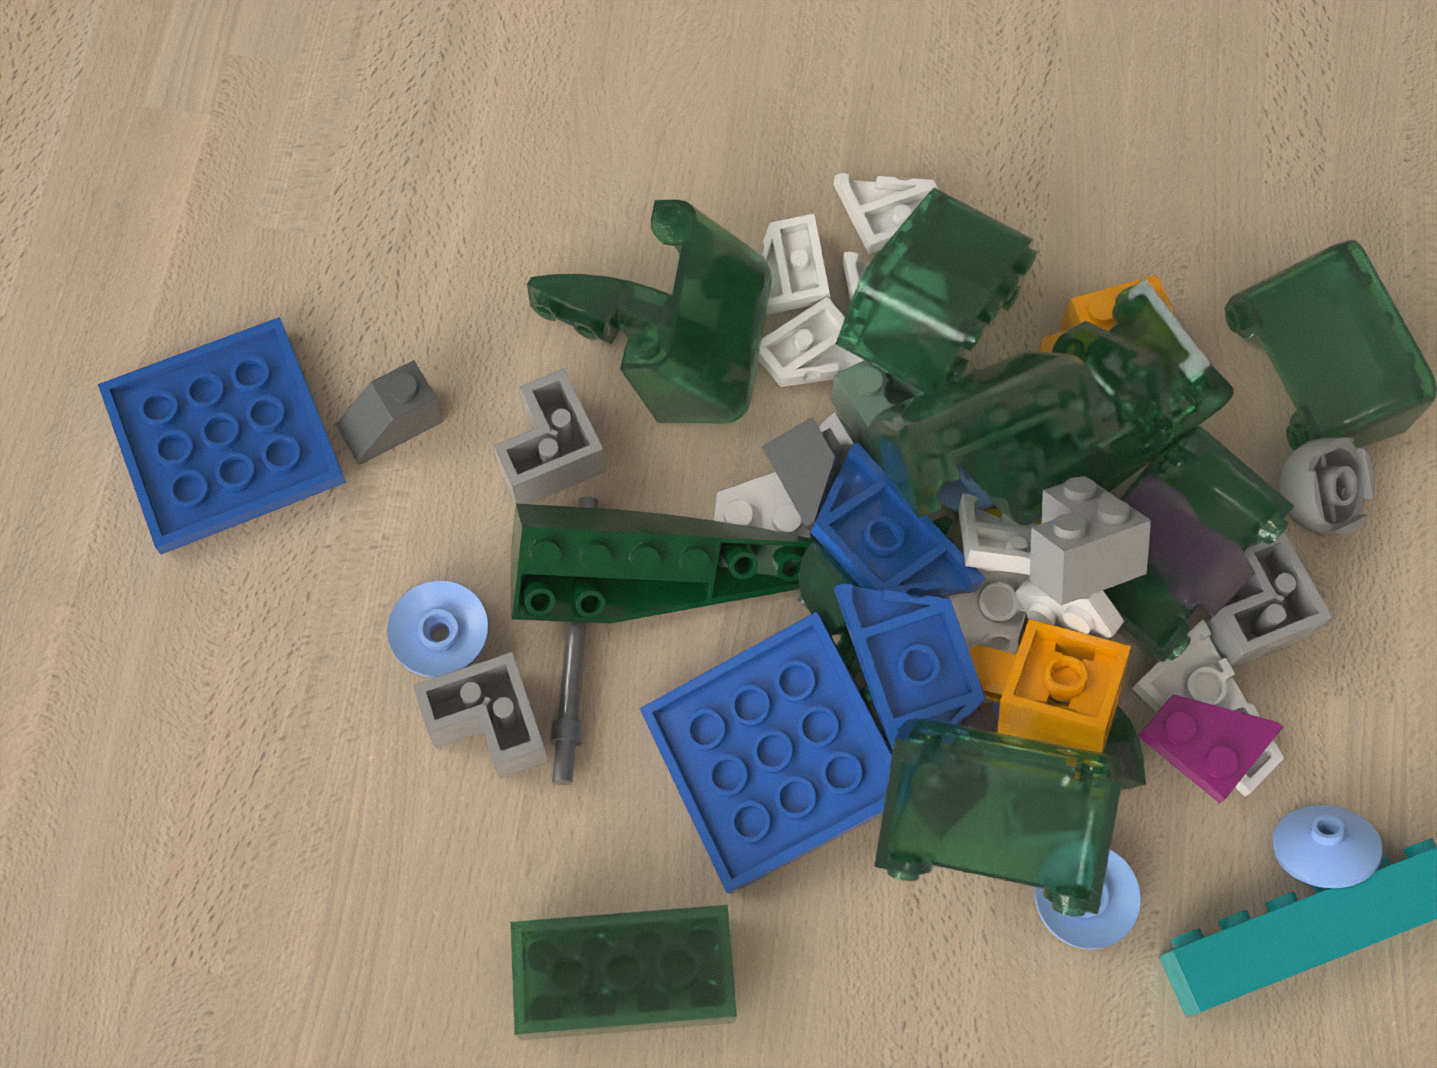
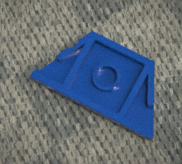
[811,442,986,597]
[834,583,985,779]

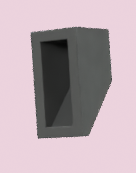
[336,360,444,465]
[761,417,845,541]

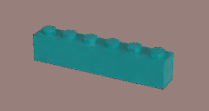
[1159,838,1437,1017]

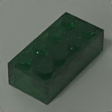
[510,905,737,1040]

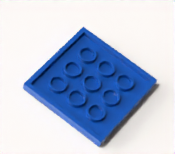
[98,317,346,555]
[639,611,915,894]

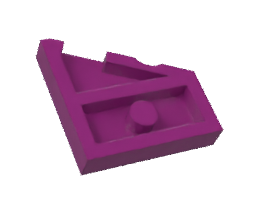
[1138,694,1283,804]

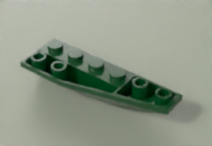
[511,503,817,624]

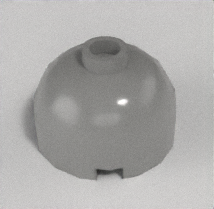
[1279,437,1375,535]

